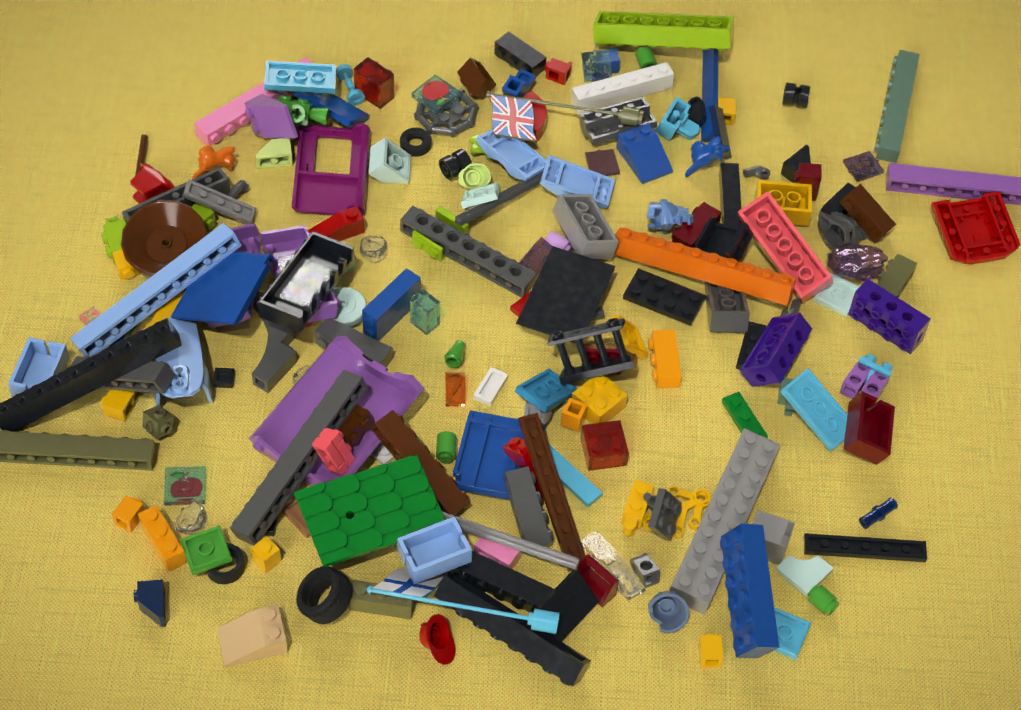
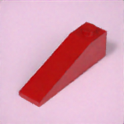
[307,206,365,241]

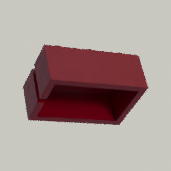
[844,391,895,465]

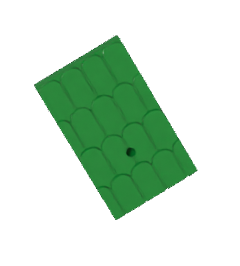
[293,455,446,567]

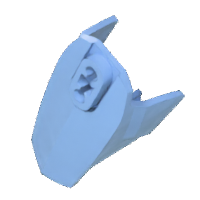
[155,317,213,406]

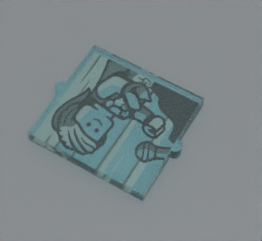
[581,49,612,82]

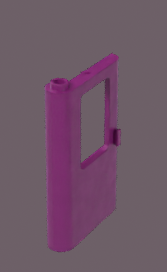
[292,123,370,215]

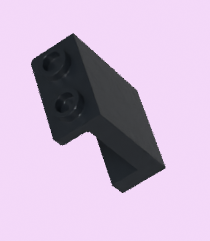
[694,217,754,261]

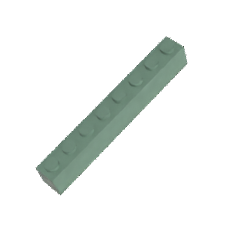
[874,50,920,163]

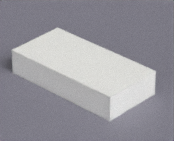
[473,367,508,407]

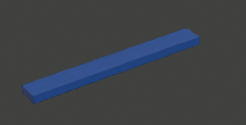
[701,48,718,143]

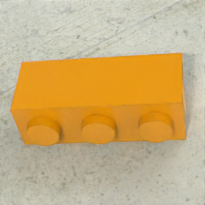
[648,330,682,388]
[138,505,187,572]

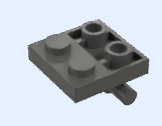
[643,488,682,541]

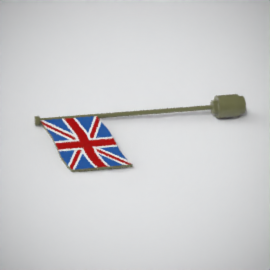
[486,91,645,142]

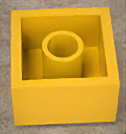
[572,375,628,430]

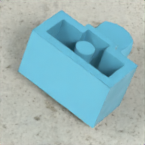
[655,97,700,140]

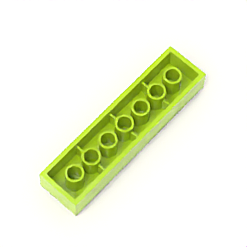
[593,11,734,51]

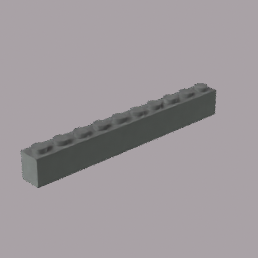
[230,370,368,546]

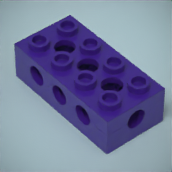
[848,278,931,355]
[740,313,812,387]

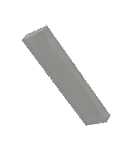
[182,179,257,225]

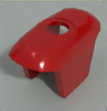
[130,163,175,204]

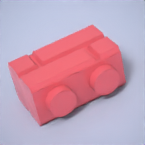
[312,428,355,475]

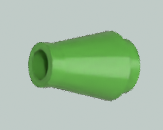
[445,340,466,368]

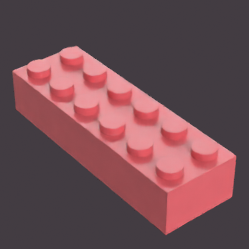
[738,192,833,304]

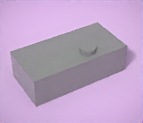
[553,194,619,259]

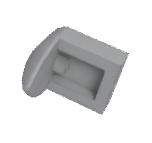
[524,401,553,426]

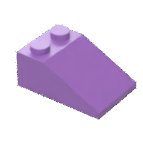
[244,94,298,138]

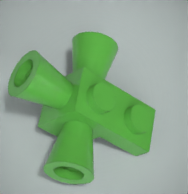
[275,95,330,126]

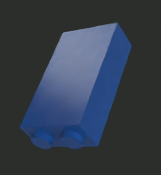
[362,268,421,341]

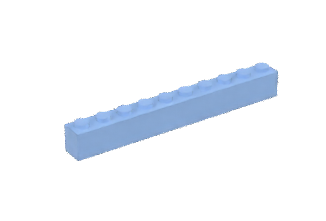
[70,223,242,357]

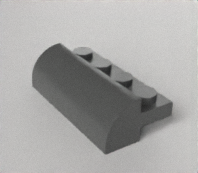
[579,96,657,145]

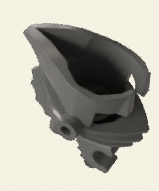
[819,211,868,250]

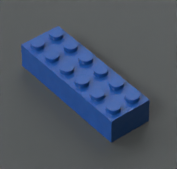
[720,523,780,658]

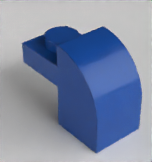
[502,68,536,97]

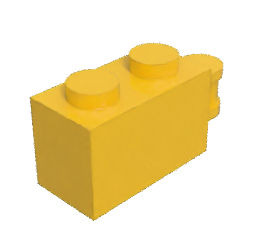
[621,479,654,536]

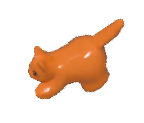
[192,145,236,179]

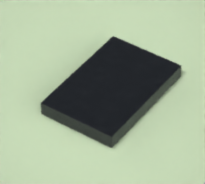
[536,570,599,642]

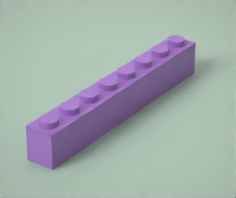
[886,163,1021,205]

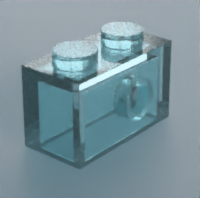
[410,289,440,335]

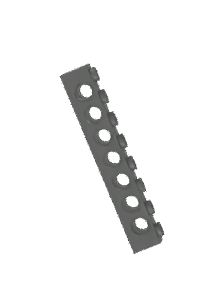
[400,206,537,298]

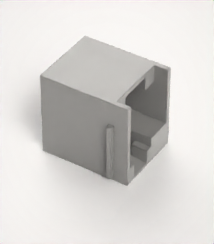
[753,510,795,565]

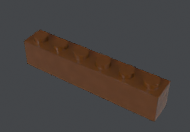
[371,410,470,516]

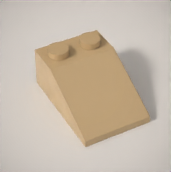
[217,604,288,667]

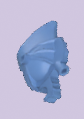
[647,199,693,233]

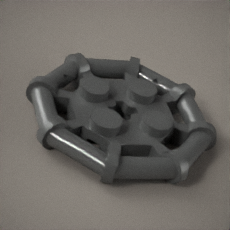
[414,89,479,137]

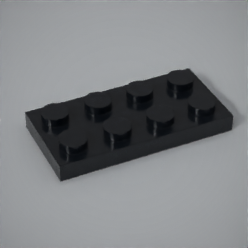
[623,268,706,326]

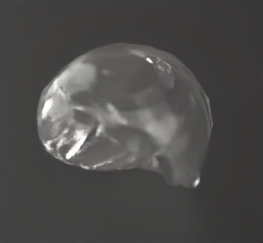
[359,235,388,263]
[173,500,208,535]

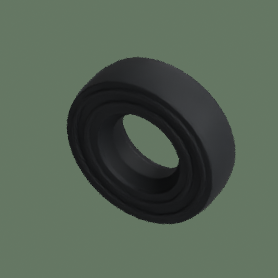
[400,128,432,157]

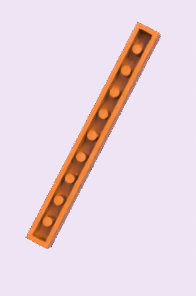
[614,227,796,306]

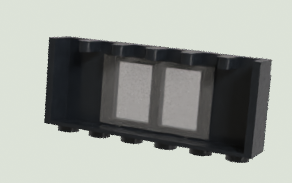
[257,231,354,332]

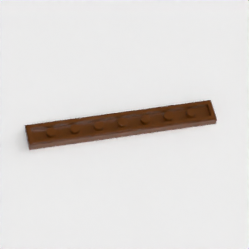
[517,413,585,572]

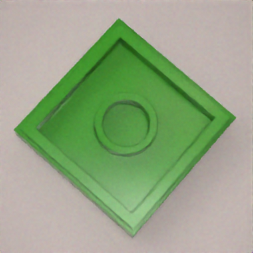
[180,525,232,575]

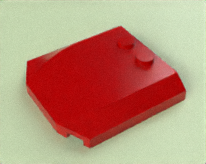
[931,191,1021,264]

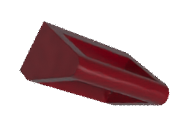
[577,554,619,608]

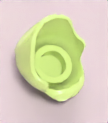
[458,163,491,189]

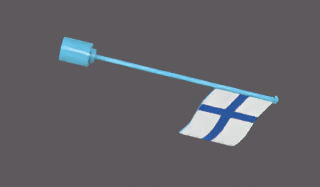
[367,568,560,634]

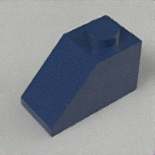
[133,579,166,627]

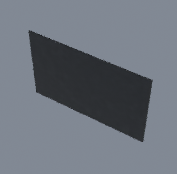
[516,246,616,344]

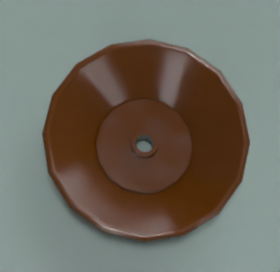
[121,201,206,277]

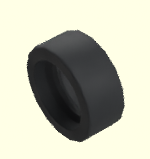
[206,543,245,585]

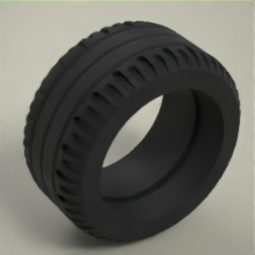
[296,566,352,624]

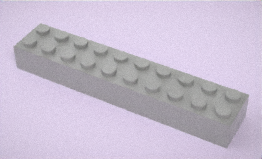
[669,428,780,614]

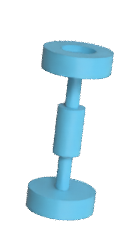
[336,64,365,106]

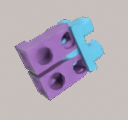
[840,354,893,408]

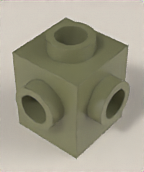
[143,405,174,439]

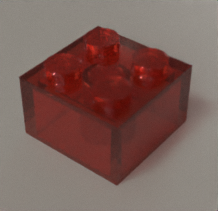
[354,57,394,109]
[580,420,629,471]

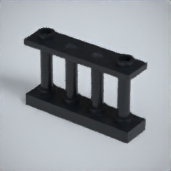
[547,318,638,385]

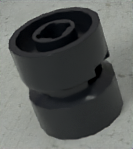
[782,82,810,108]
[439,149,472,180]

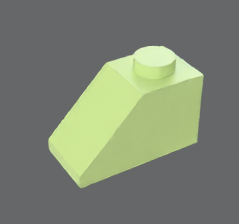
[256,138,293,169]

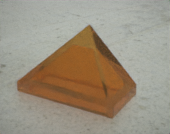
[445,372,465,407]

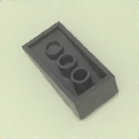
[704,281,750,333]

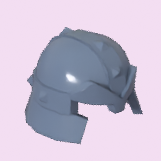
[648,591,690,633]

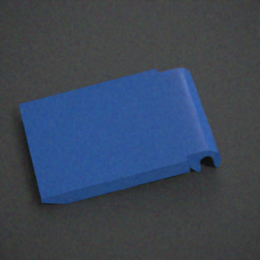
[171,251,275,325]
[453,410,547,500]

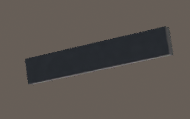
[803,533,927,562]

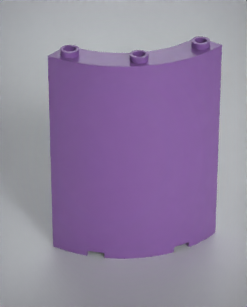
[249,336,425,486]

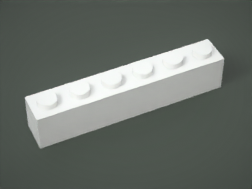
[571,62,674,114]

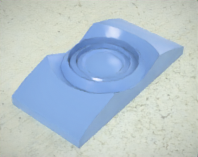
[476,129,546,181]
[540,155,615,208]

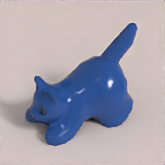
[685,136,730,177]

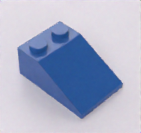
[616,123,673,184]

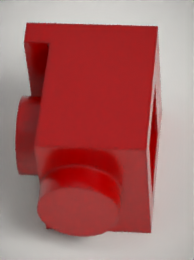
[544,58,572,85]

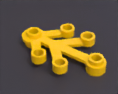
[642,485,711,539]

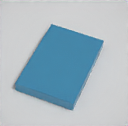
[515,369,578,413]

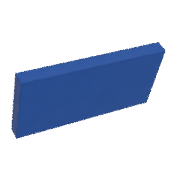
[293,91,369,127]

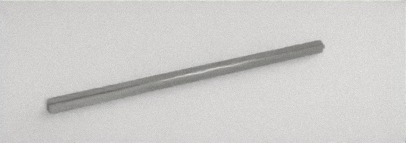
[442,511,580,570]

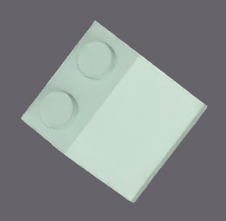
[369,137,411,184]

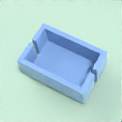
[8,337,69,397]
[397,517,472,584]

